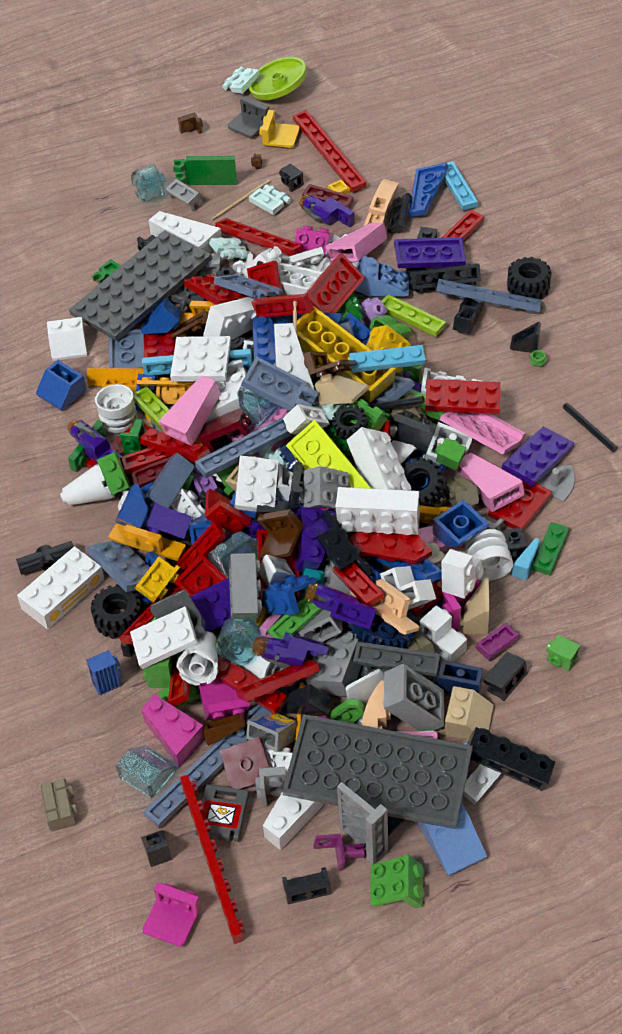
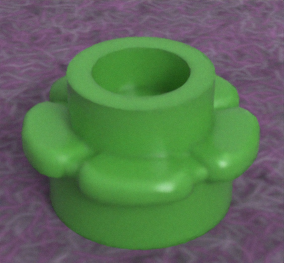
[529,350,547,366]

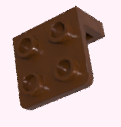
[171,310,208,341]
[303,351,357,378]
[257,509,304,560]

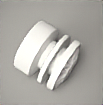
[95,384,138,433]
[465,529,513,581]

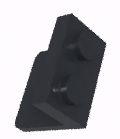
[393,410,437,458]

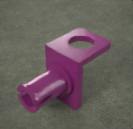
[313,834,364,871]

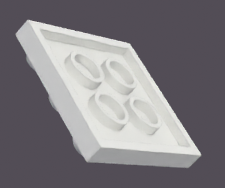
[170,336,231,382]

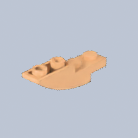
[364,179,399,226]
[362,680,391,729]

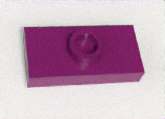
[475,623,520,661]

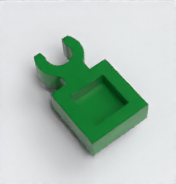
[92,259,121,284]

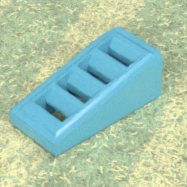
[512,538,540,580]

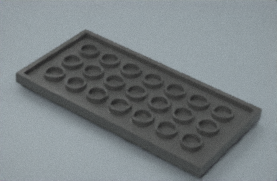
[69,230,212,341]
[282,714,473,829]

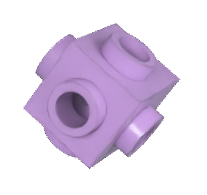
[360,297,387,326]

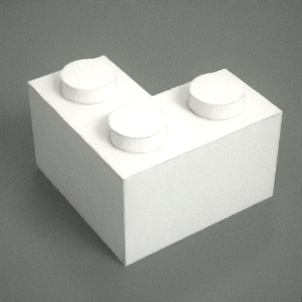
[425,422,472,464]
[441,549,483,599]
[380,566,436,610]
[420,605,467,662]

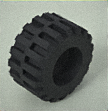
[507,257,552,299]
[402,458,448,508]
[91,584,143,639]

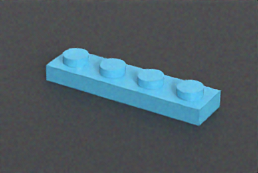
[443,161,478,211]
[349,345,426,373]

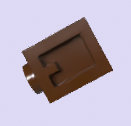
[178,112,203,134]

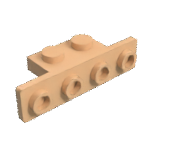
[350,579,419,635]

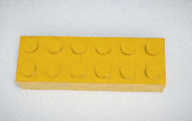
[297,307,395,403]

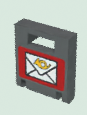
[195,784,249,842]

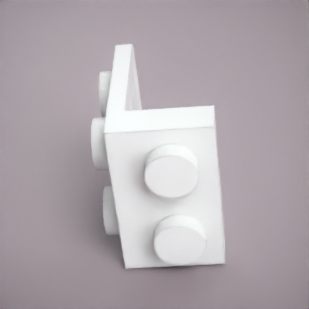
[346,669,392,725]

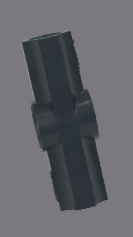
[16,541,74,575]

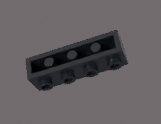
[409,263,481,292]
[467,727,556,791]

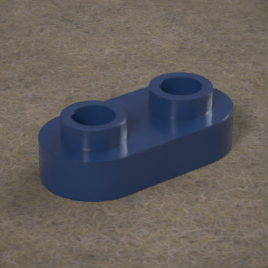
[279,444,305,472]

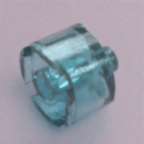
[131,164,166,202]
[216,617,262,665]

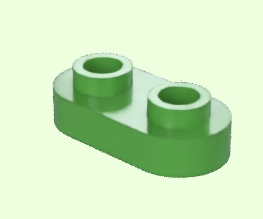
[329,698,364,723]

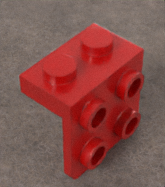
[205,489,251,535]

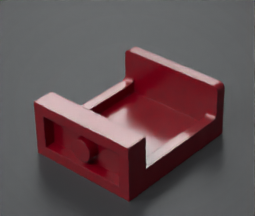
[199,407,252,452]

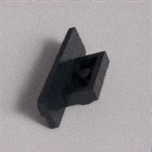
[317,509,371,578]

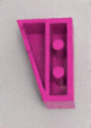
[141,694,205,768]

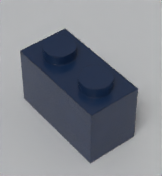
[438,660,483,694]

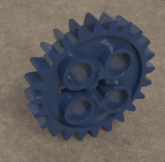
[349,614,415,648]

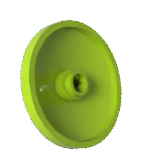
[249,57,308,100]

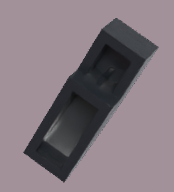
[452,298,485,333]

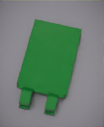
[173,156,237,185]

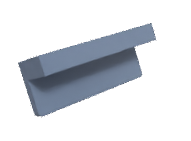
[144,453,194,508]

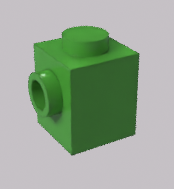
[435,438,466,471]
[546,635,580,671]

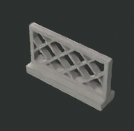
[337,782,388,865]

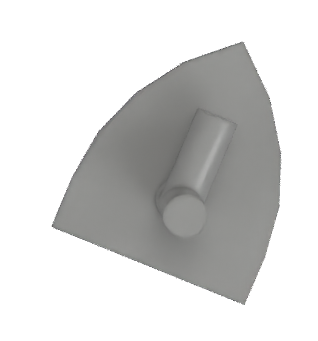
[537,465,575,502]

